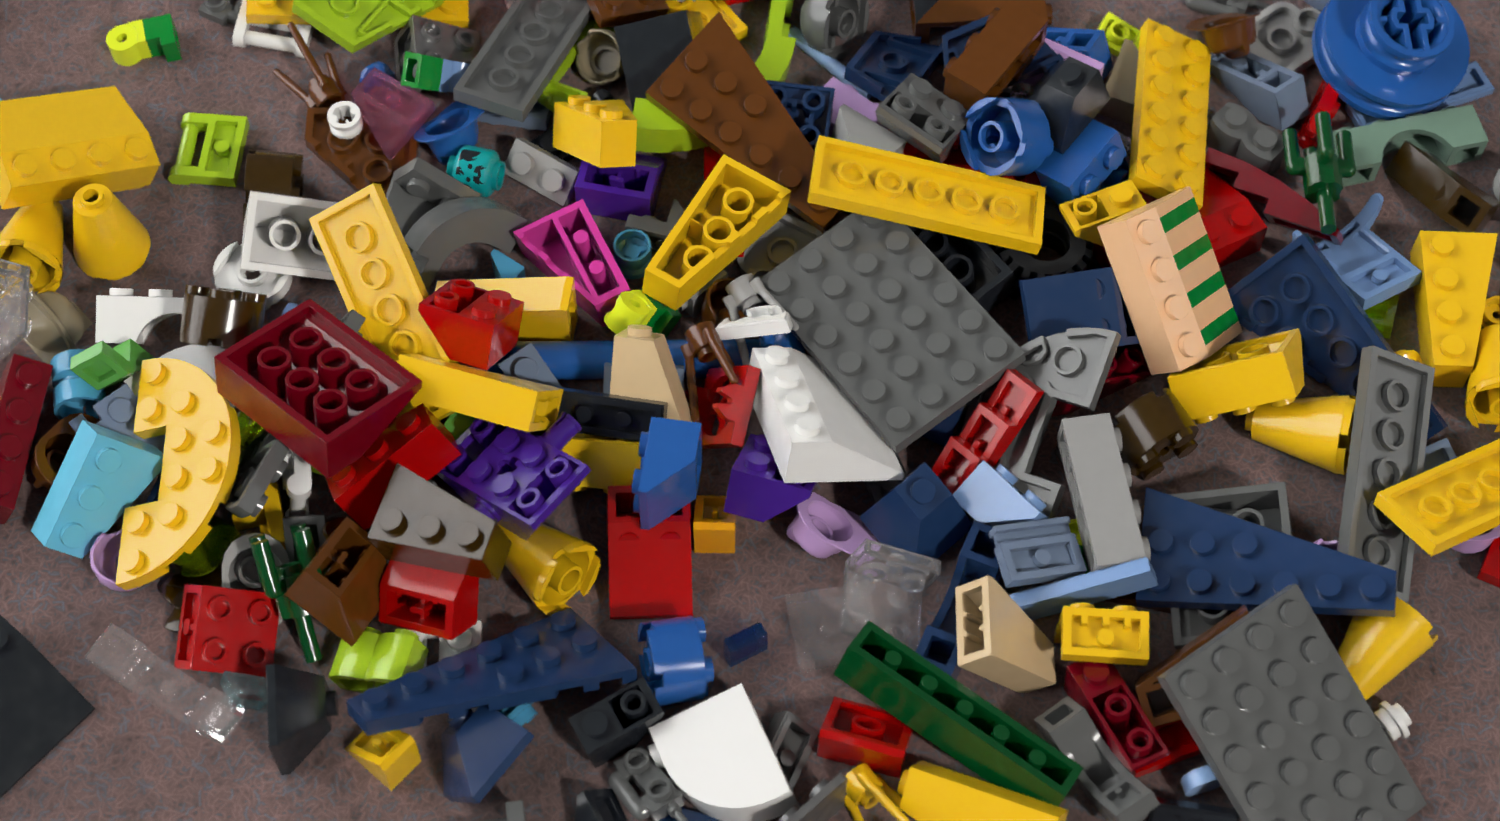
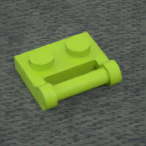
[168,112,250,187]

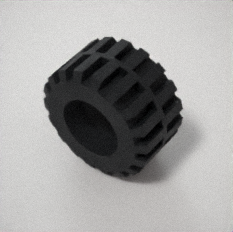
[994,201,1094,301]

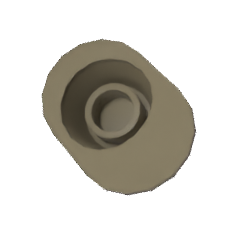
[18,291,93,364]

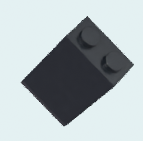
[614,10,703,110]

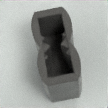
[1206,102,1284,176]

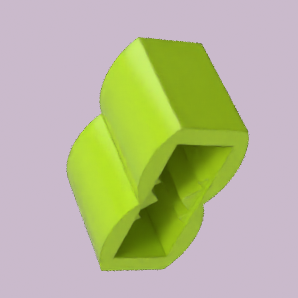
[328,626,429,693]

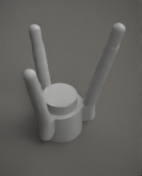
[722,273,799,365]

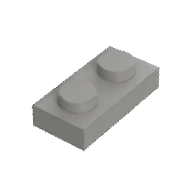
[505,138,579,206]

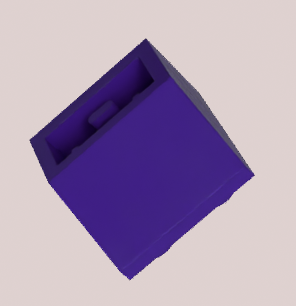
[574,154,667,221]
[723,433,817,522]

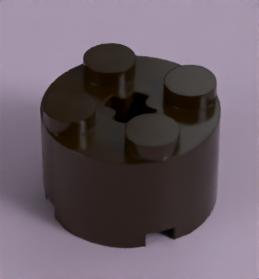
[243,150,304,222]
[180,285,267,349]
[1115,388,1199,481]

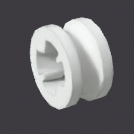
[327,101,363,139]

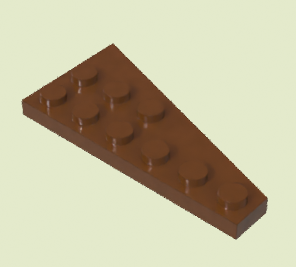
[645,12,843,233]

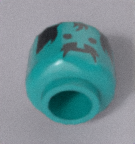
[447,145,505,198]

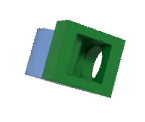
[401,52,470,93]

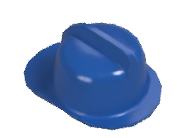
[414,101,486,165]

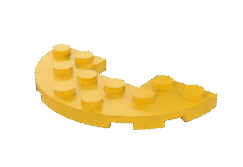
[115,358,241,590]

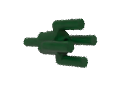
[1282,111,1356,234]
[248,522,323,663]

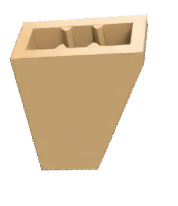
[610,324,692,422]
[955,576,1056,693]

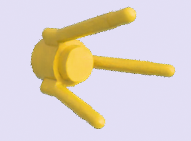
[844,763,917,821]

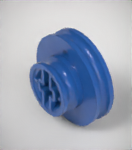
[1312,0,1470,120]

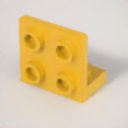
[1054,602,1149,666]

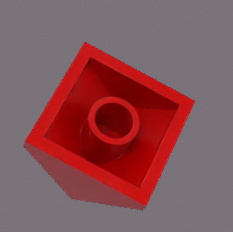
[817,696,913,779]

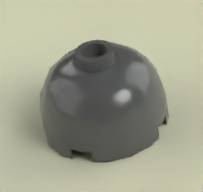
[800,0,869,59]

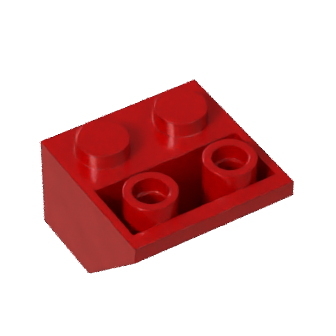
[418,279,524,371]
[379,560,479,640]

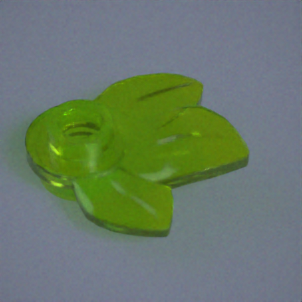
[172,515,242,577]

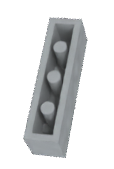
[1057,413,1151,572]

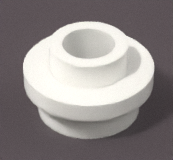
[1374,700,1412,742]

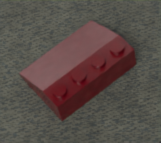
[214,299,422,479]

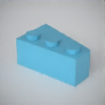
[31,420,163,559]

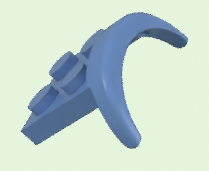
[1292,193,1422,310]

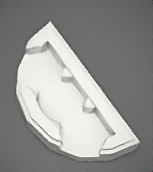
[715,305,793,340]

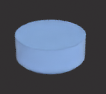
[1180,765,1221,797]

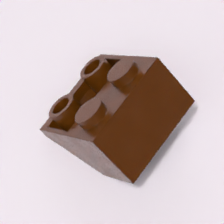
[285,517,388,647]

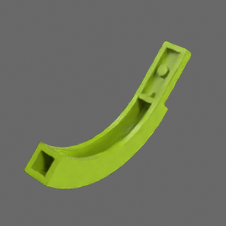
[633,0,796,153]

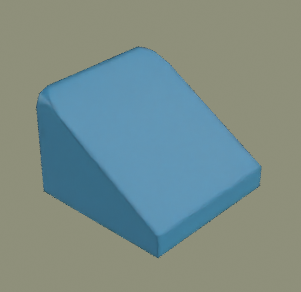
[490,249,526,279]

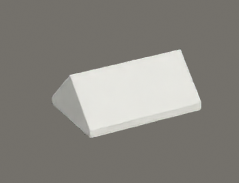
[240,190,338,281]

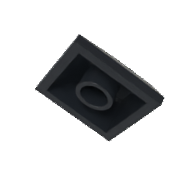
[1024,56,1111,154]
[266,664,339,775]

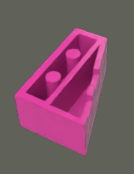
[513,199,631,327]

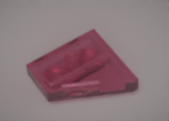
[351,67,435,160]

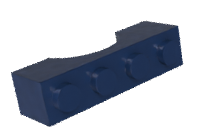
[915,520,1002,680]

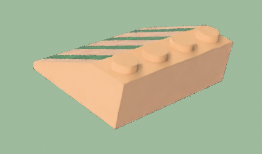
[1097,186,1243,375]

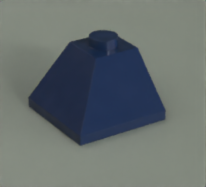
[859,462,973,580]
[441,705,535,803]

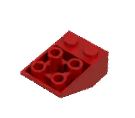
[608,485,693,619]

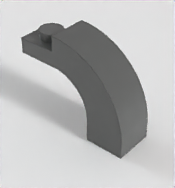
[404,196,528,292]
[1034,696,1160,821]

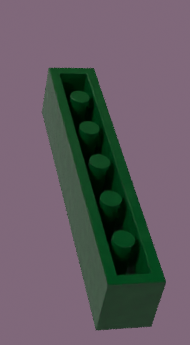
[833,620,1084,806]

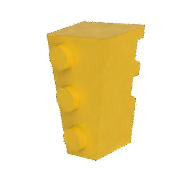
[553,95,637,168]

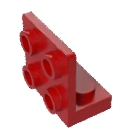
[174,584,279,677]

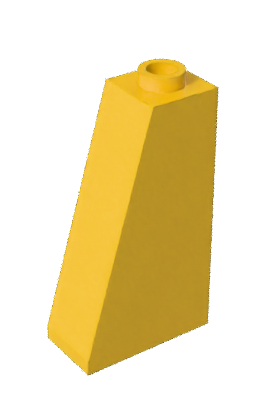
[435,276,578,341]
[396,354,564,432]
[898,760,1069,821]

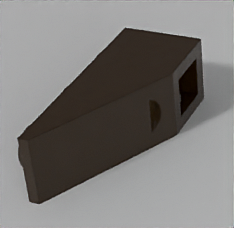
[1384,140,1500,233]

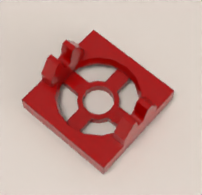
[684,365,761,449]

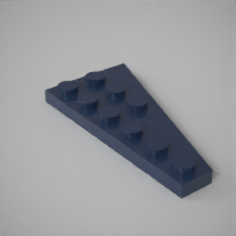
[1228,233,1448,440]
[1136,487,1397,617]
[346,608,638,736]

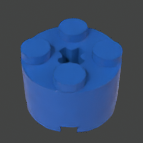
[960,97,1054,176]
[638,616,714,706]

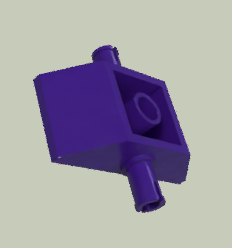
[437,411,591,541]

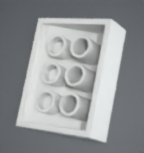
[749,345,904,483]

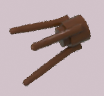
[273,22,347,108]
[680,321,738,423]

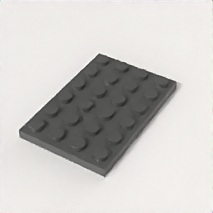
[760,213,1026,454]
[1157,584,1427,821]

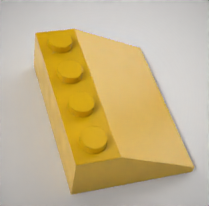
[0,86,161,210]

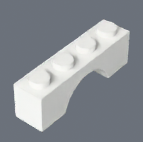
[95,288,243,344]

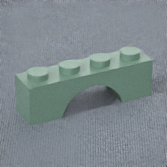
[1332,105,1489,187]

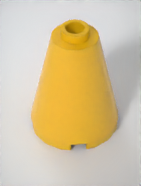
[73,183,151,280]
[0,201,64,297]
[1464,324,1500,432]
[1245,395,1356,475]
[498,524,601,616]
[1338,597,1438,700]

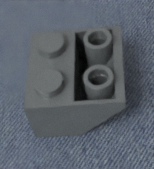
[875,73,968,163]

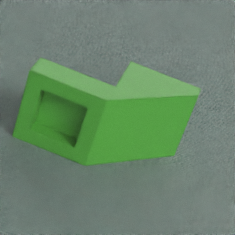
[70,338,155,390]

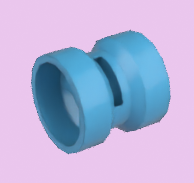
[613,229,652,280]

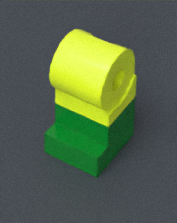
[106,13,182,66]
[604,290,682,338]

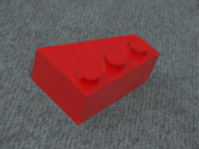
[325,403,461,530]

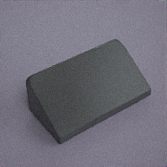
[766,710,820,791]

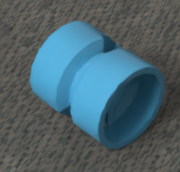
[50,349,106,420]

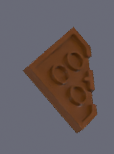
[304,107,421,196]

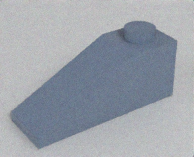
[1210,52,1310,131]

